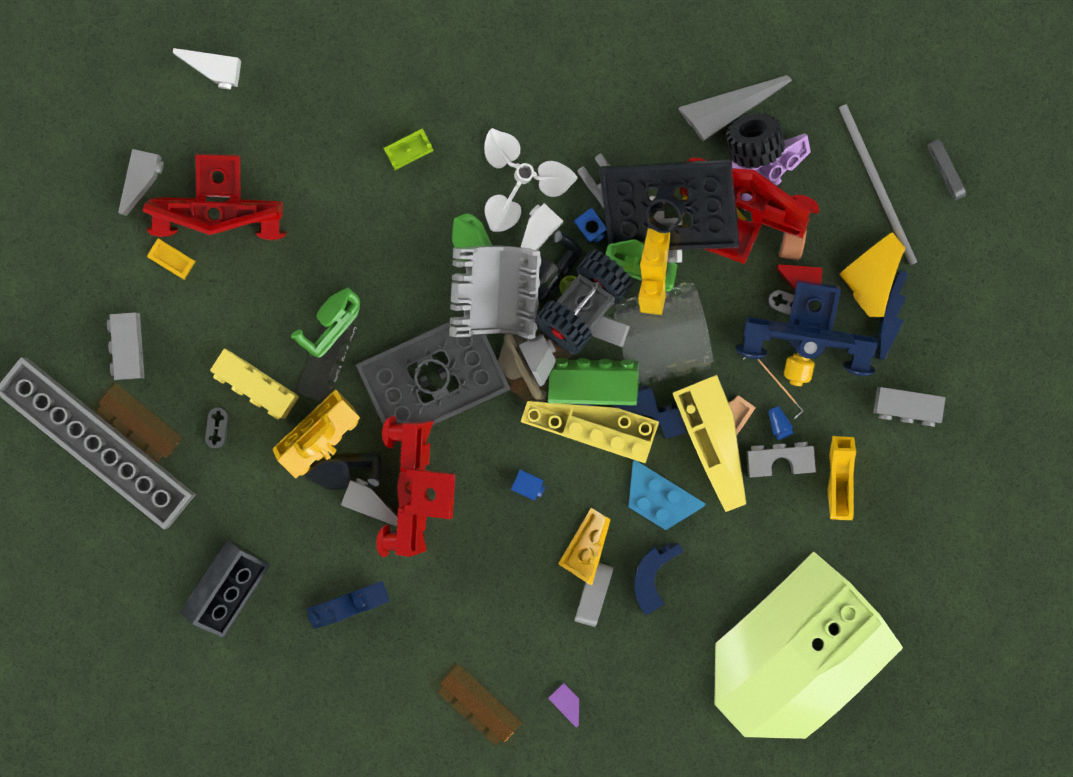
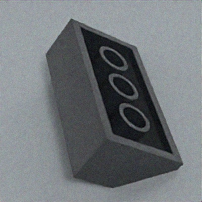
[180,539,270,638]

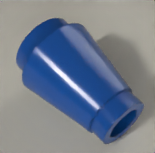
[768,406,794,440]

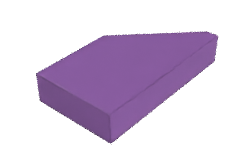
[548,683,579,728]

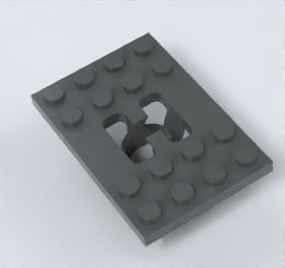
[356,315,511,443]

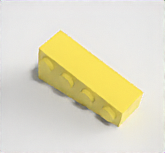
[210,349,300,420]

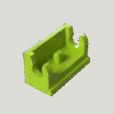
[384,128,434,170]

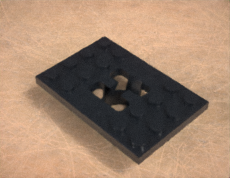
[599,159,740,250]

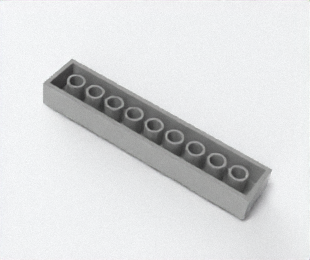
[0,357,196,529]

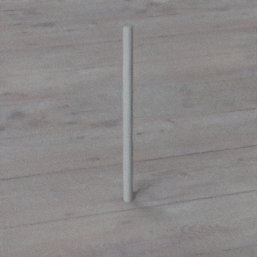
[839,104,917,266]

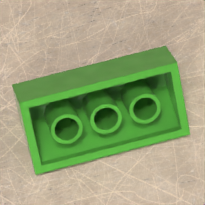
[548,358,639,405]

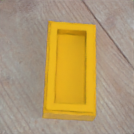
[147,238,196,280]

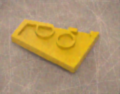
[558,508,610,585]

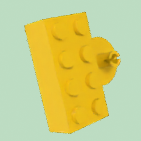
[273,390,360,478]

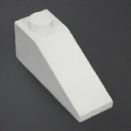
[173,48,241,90]
[521,203,563,250]

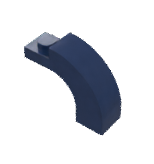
[634,542,684,616]

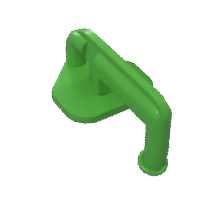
[452,213,492,247]
[605,240,678,292]
[291,288,360,357]

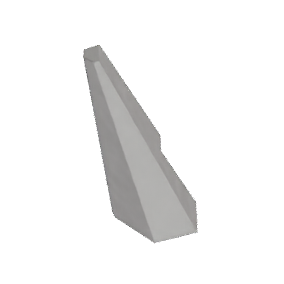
[678,75,792,142]

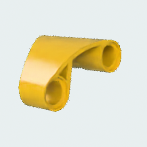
[839,232,905,317]

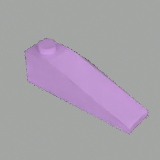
[732,133,811,211]

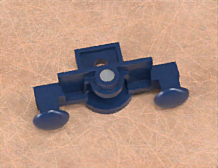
[735,280,877,376]

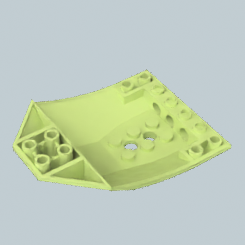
[714,552,903,739]

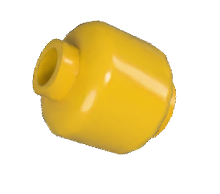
[784,353,815,386]

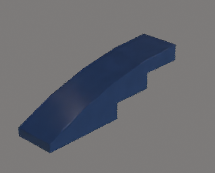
[877,270,908,360]

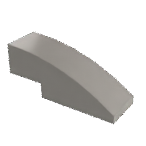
[591,315,630,347]

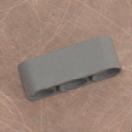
[574,563,613,627]

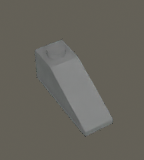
[118,149,164,216]
[341,478,398,526]

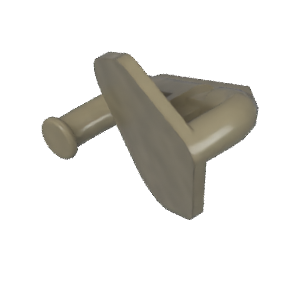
[498,333,547,402]

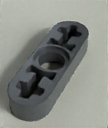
[928,139,966,201]

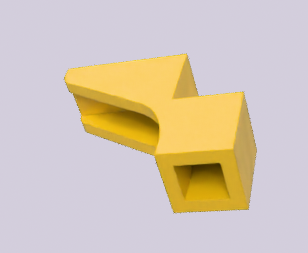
[638,228,670,315]
[827,436,856,520]

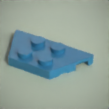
[628,460,705,530]

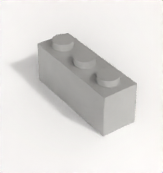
[107,313,144,380]
[873,387,946,427]

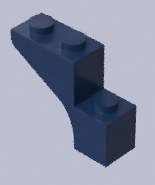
[611,385,687,438]
[306,581,390,629]

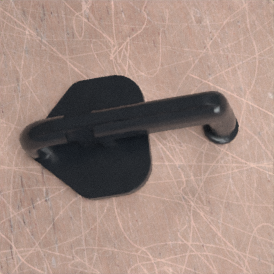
[538,230,582,303]
[305,453,381,490]

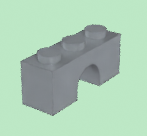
[746,442,816,477]

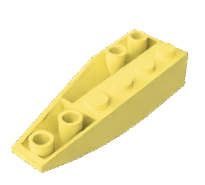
[673,375,746,512]
[521,401,659,463]

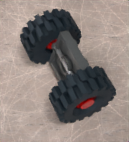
[535,251,633,354]

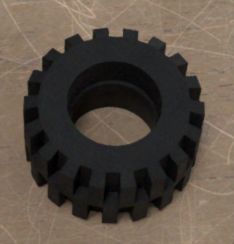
[726,113,785,168]

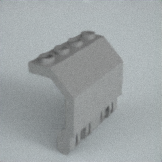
[449,245,541,339]

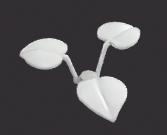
[484,128,577,232]

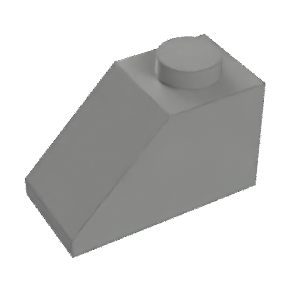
[519,334,556,386]

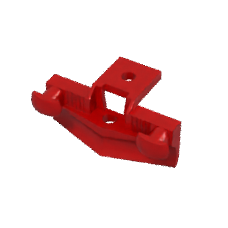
[143,154,287,240]
[680,158,819,264]
[376,416,455,557]

